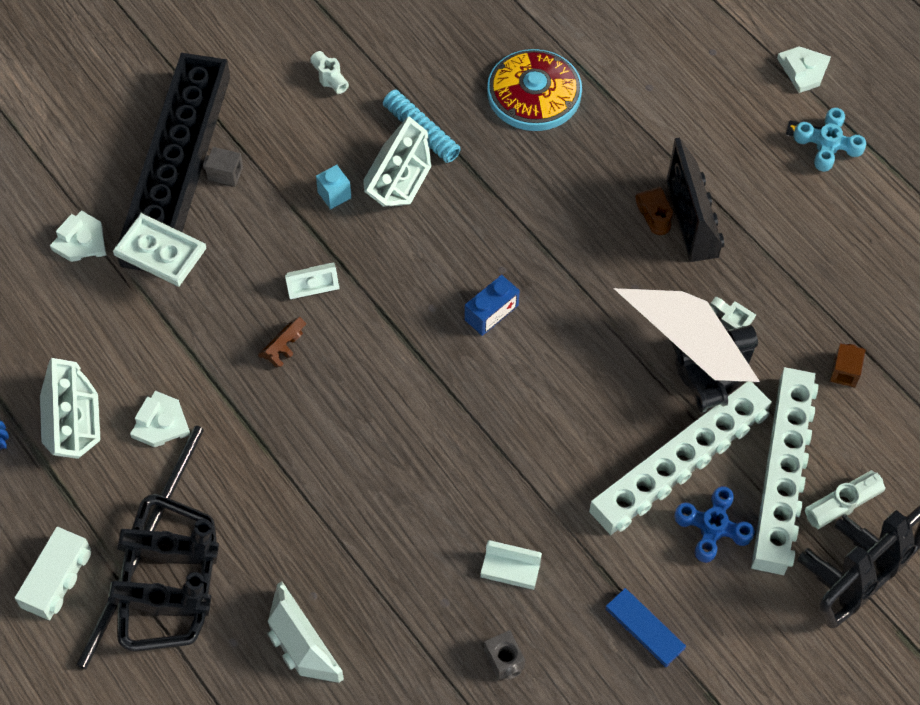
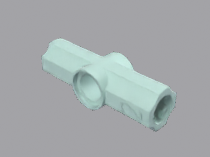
[805,470,885,529]

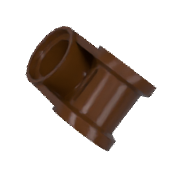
[635,186,673,235]

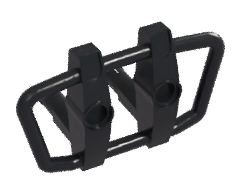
[108,494,219,652]
[797,505,920,628]

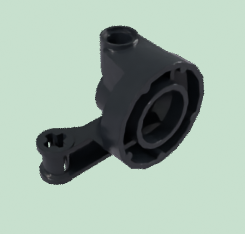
[670,325,758,412]

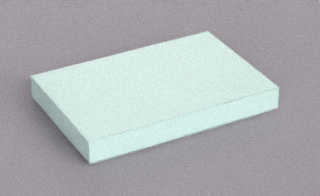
[113,213,206,287]

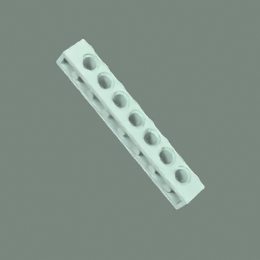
[751,367,818,575]
[589,382,771,535]

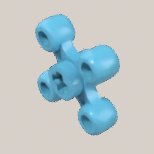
[794,108,866,172]

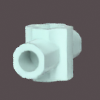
[310,51,349,94]

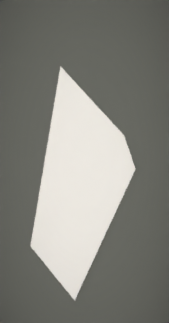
[613,288,760,382]

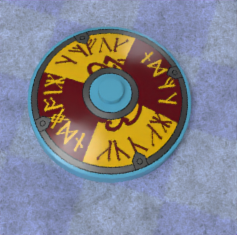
[487,49,582,131]

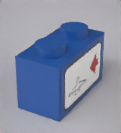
[465,275,520,336]

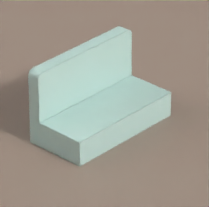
[481,540,542,590]

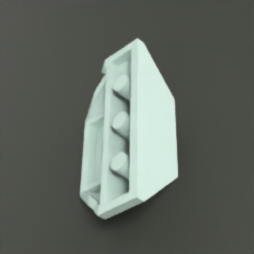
[364,117,431,207]
[40,358,100,459]
[267,581,344,683]

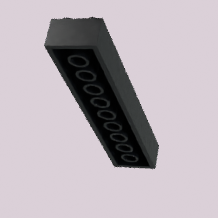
[117,52,230,271]

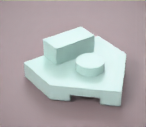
[777,46,831,93]
[50,211,106,262]
[130,391,190,447]

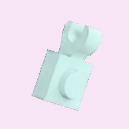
[710,297,756,330]

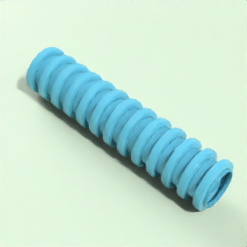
[383,90,460,163]

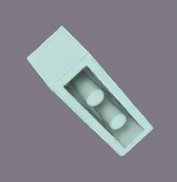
[15,527,91,621]

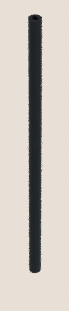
[76,426,204,670]

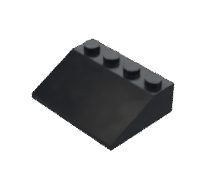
[666,137,724,262]

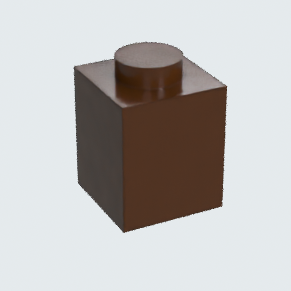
[830,343,866,388]

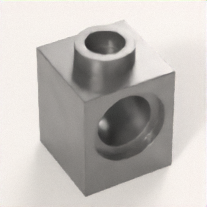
[484,630,525,680]

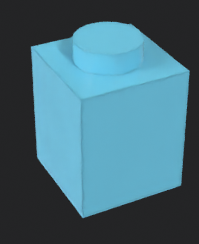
[316,165,351,209]

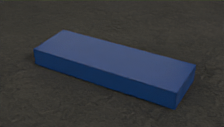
[605,588,686,668]

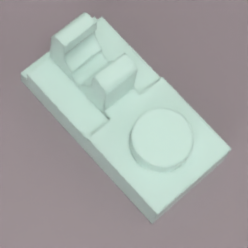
[285,263,339,299]

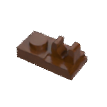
[258,316,306,368]

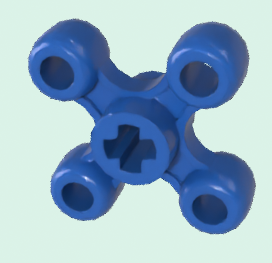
[674,486,755,563]

